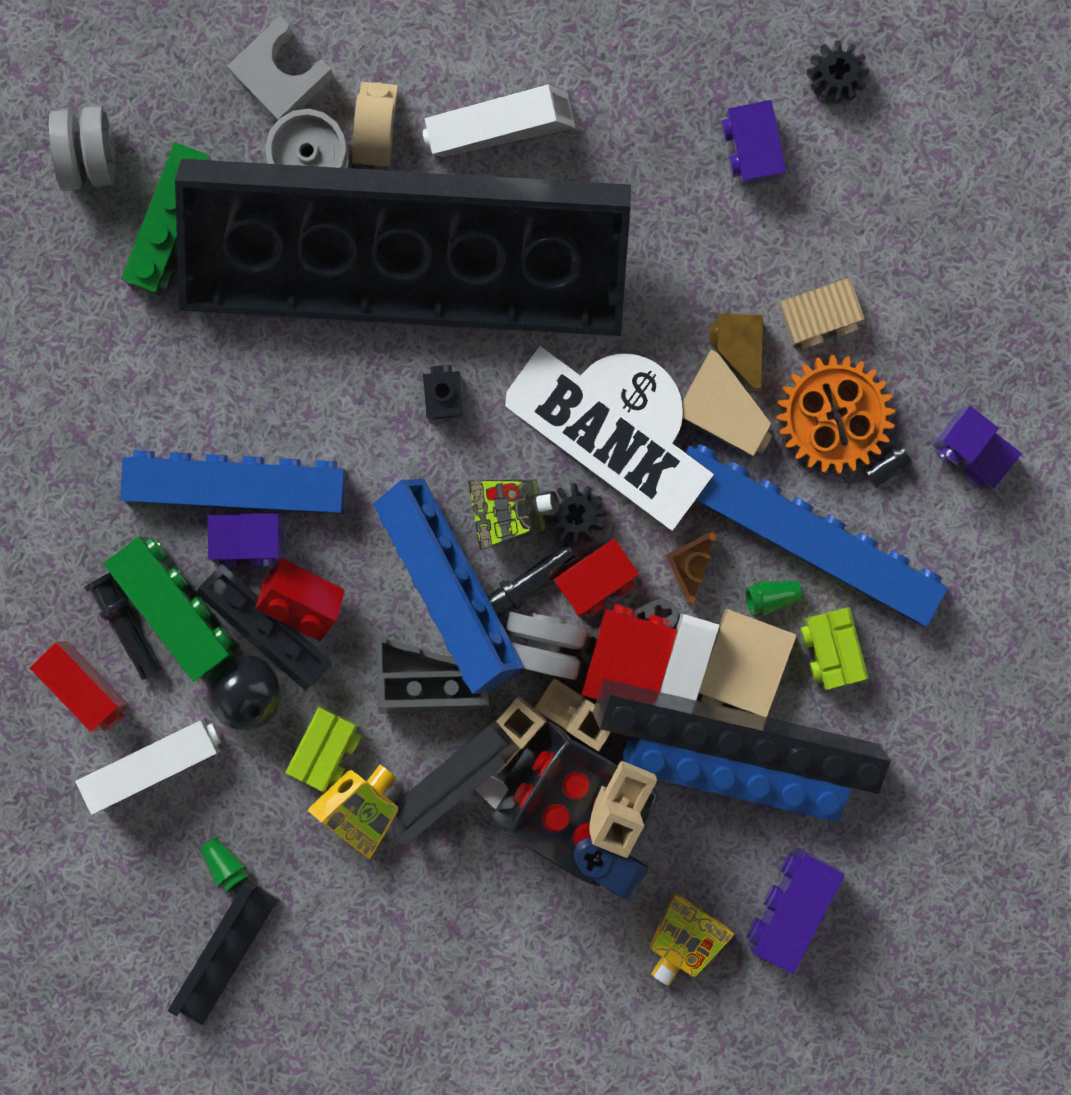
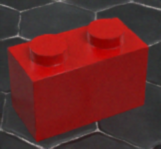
[554,538,639,618]
[255,558,345,641]

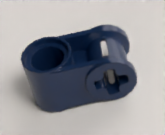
[574,838,649,901]

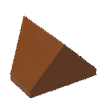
[662,532,717,604]

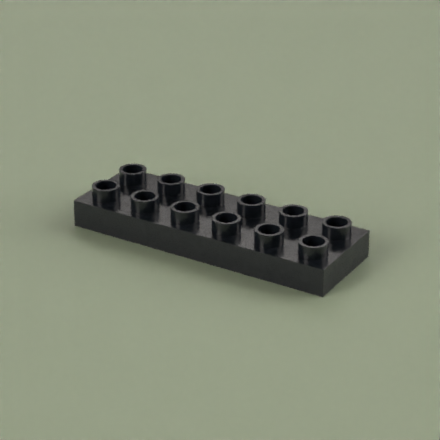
[175,159,631,336]

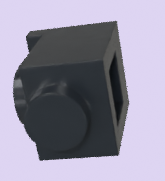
[423,365,464,420]

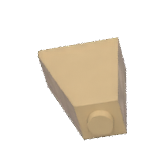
[682,349,772,457]

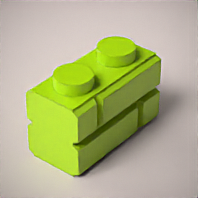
[800,607,868,690]
[285,706,362,792]

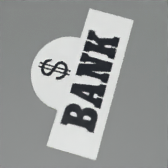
[505,346,714,531]

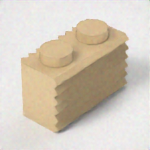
[778,278,865,349]

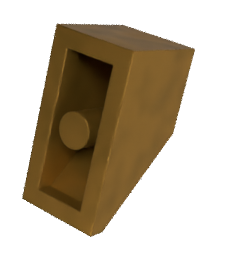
[709,313,763,391]

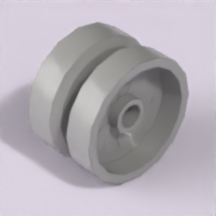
[49,104,116,192]
[265,109,352,168]
[506,612,588,680]

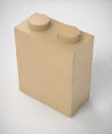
[699,609,797,717]

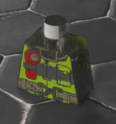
[468,479,559,550]

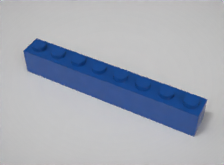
[685,444,948,627]

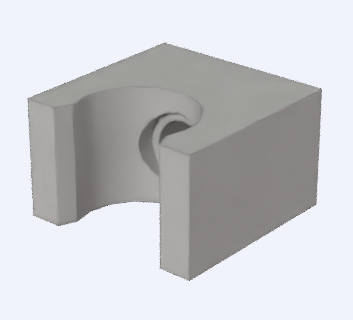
[227,16,334,121]

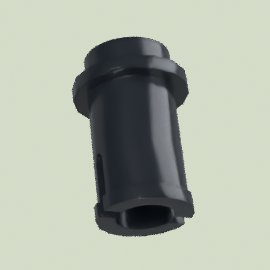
[863,445,913,488]

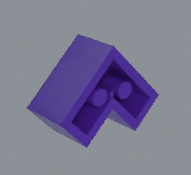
[933,405,1022,490]
[208,514,285,567]

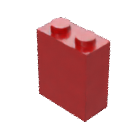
[581,604,678,699]
[29,641,128,732]

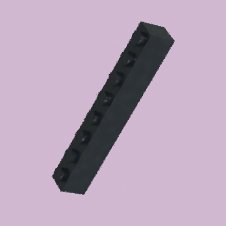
[593,679,891,794]

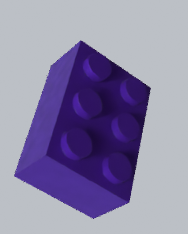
[746,848,845,974]

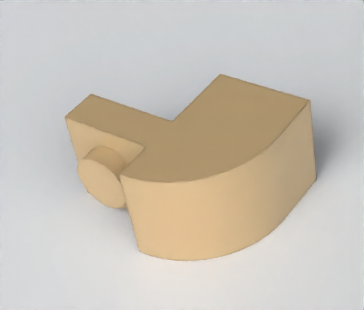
[353,82,398,167]
[533,677,611,752]
[496,695,546,774]
[590,761,657,858]

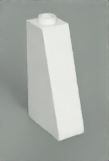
[423,84,575,157]
[660,614,719,700]
[75,719,222,815]

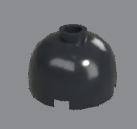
[206,655,281,731]

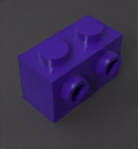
[721,100,786,186]

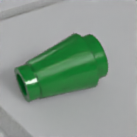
[745,580,802,617]
[199,837,249,894]

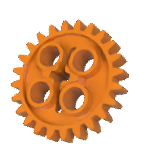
[775,355,896,474]

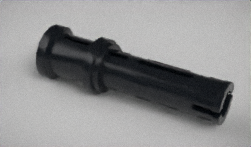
[487,542,580,618]
[84,572,162,680]

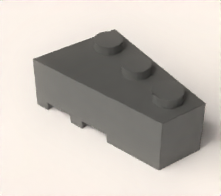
[376,635,490,714]

